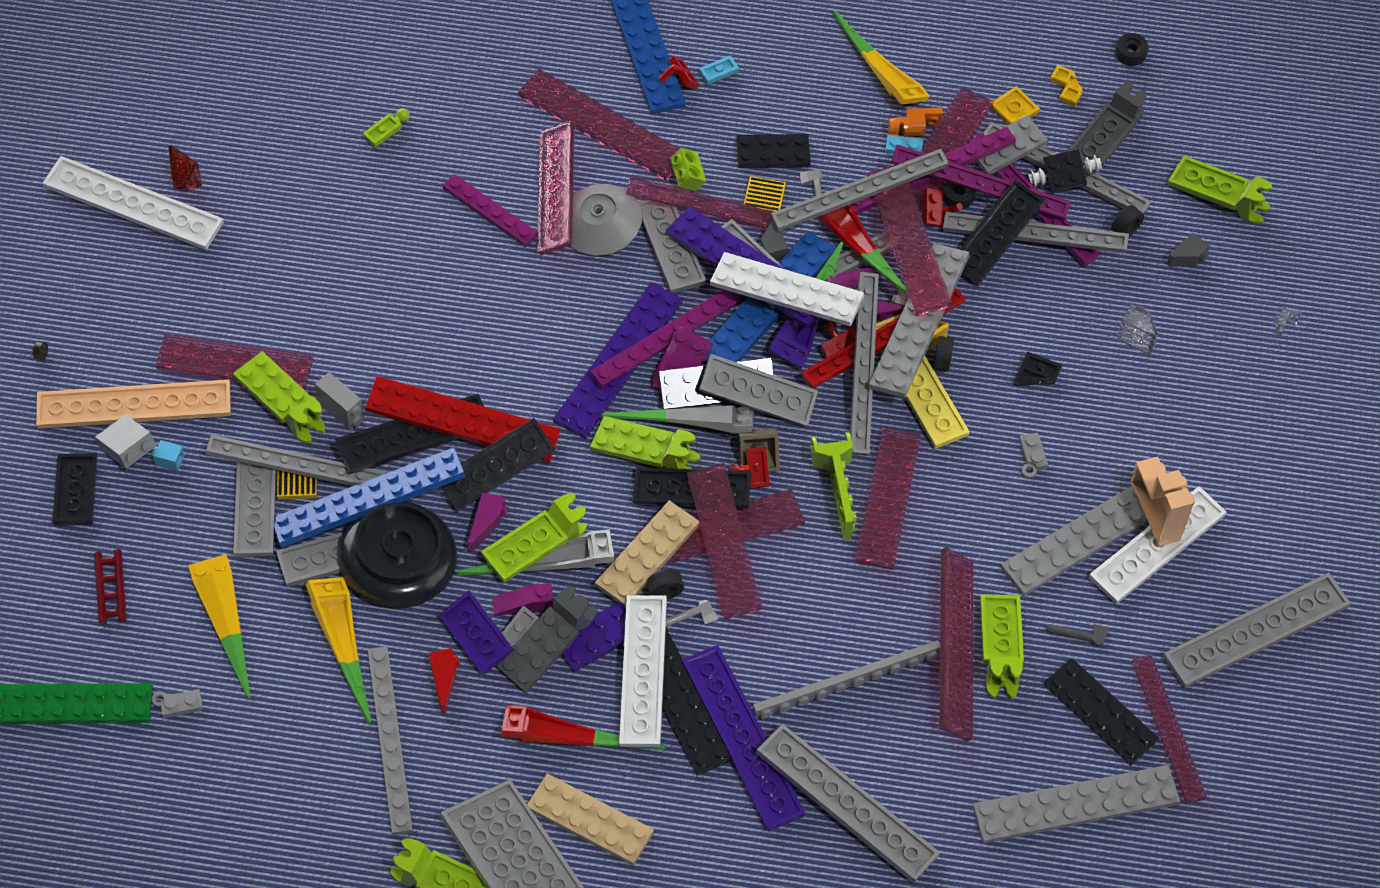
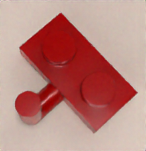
[659,56,700,90]
[923,188,963,228]
[819,323,856,358]
[729,447,770,488]

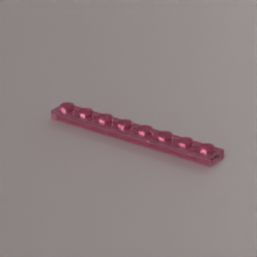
[626,176,773,229]
[1132,654,1207,804]

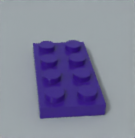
[439,590,515,675]
[561,602,626,673]

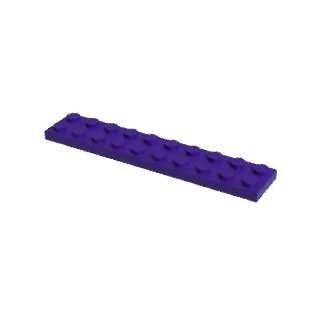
[666,206,818,328]
[553,282,683,439]
[682,645,805,832]

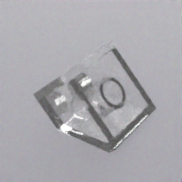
[1117,304,1158,356]

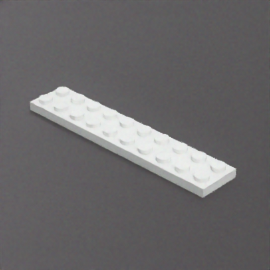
[43,156,224,250]

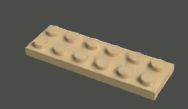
[595,500,700,608]
[527,773,654,866]

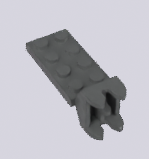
[1068,81,1146,173]
[497,586,597,693]

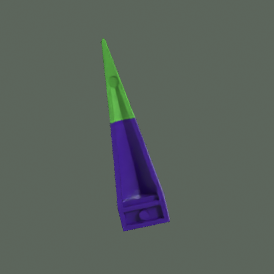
[768,241,843,370]

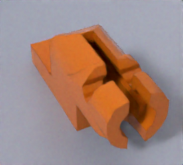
[888,108,943,137]

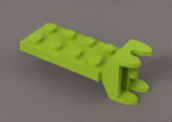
[1168,156,1272,224]
[233,351,326,443]
[590,416,701,469]
[810,432,856,541]
[481,493,587,583]
[980,594,1024,699]
[390,838,487,888]

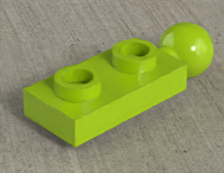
[363,108,410,148]

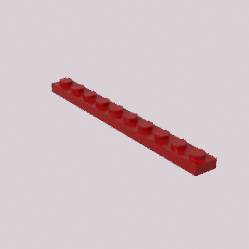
[801,287,966,389]

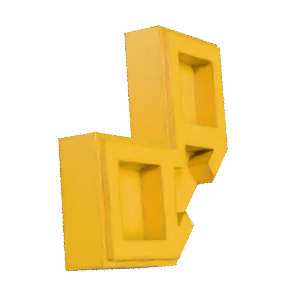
[1050,65,1083,107]

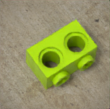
[670,148,706,192]

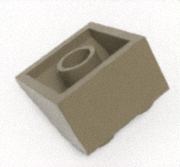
[738,428,780,471]

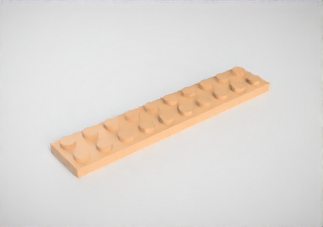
[36,380,231,429]

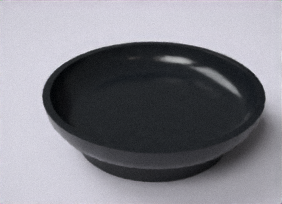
[337,501,457,608]

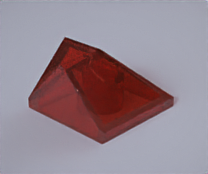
[168,145,202,189]

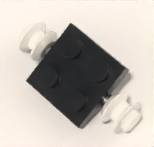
[1028,149,1102,193]

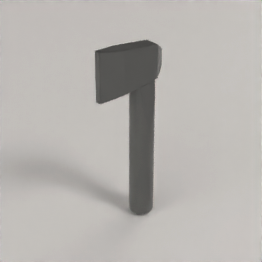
[1046,624,1109,646]

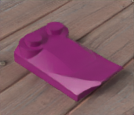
[653,327,713,390]

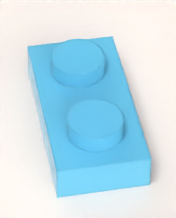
[699,55,739,85]
[885,135,923,154]

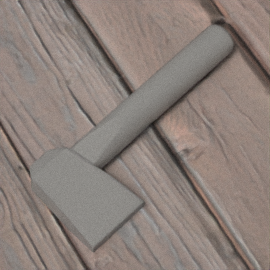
[800,170,822,196]
[666,600,719,627]

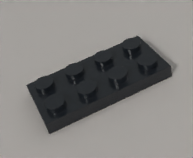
[736,134,811,168]
[52,453,98,526]

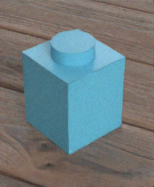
[152,440,185,471]

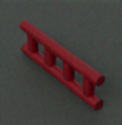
[94,549,127,625]

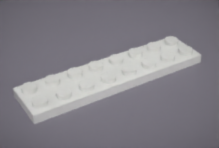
[710,252,864,326]
[1089,486,1226,604]
[619,595,667,747]

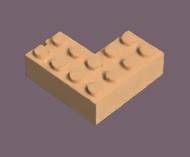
[1130,457,1195,546]

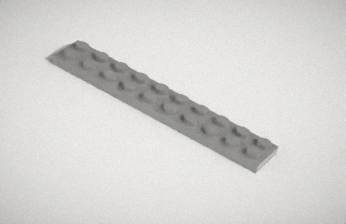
[869,243,969,398]
[1000,486,1148,597]
[1163,573,1351,688]
[756,724,940,883]
[972,765,1180,844]

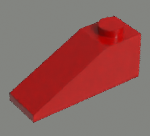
[429,648,460,714]

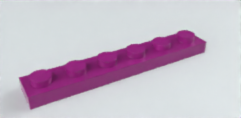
[442,174,538,248]

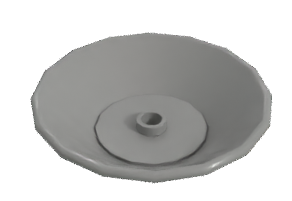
[559,184,642,256]

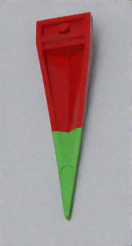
[818,204,907,294]
[502,705,665,749]

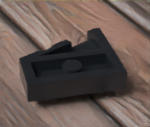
[1014,351,1062,386]

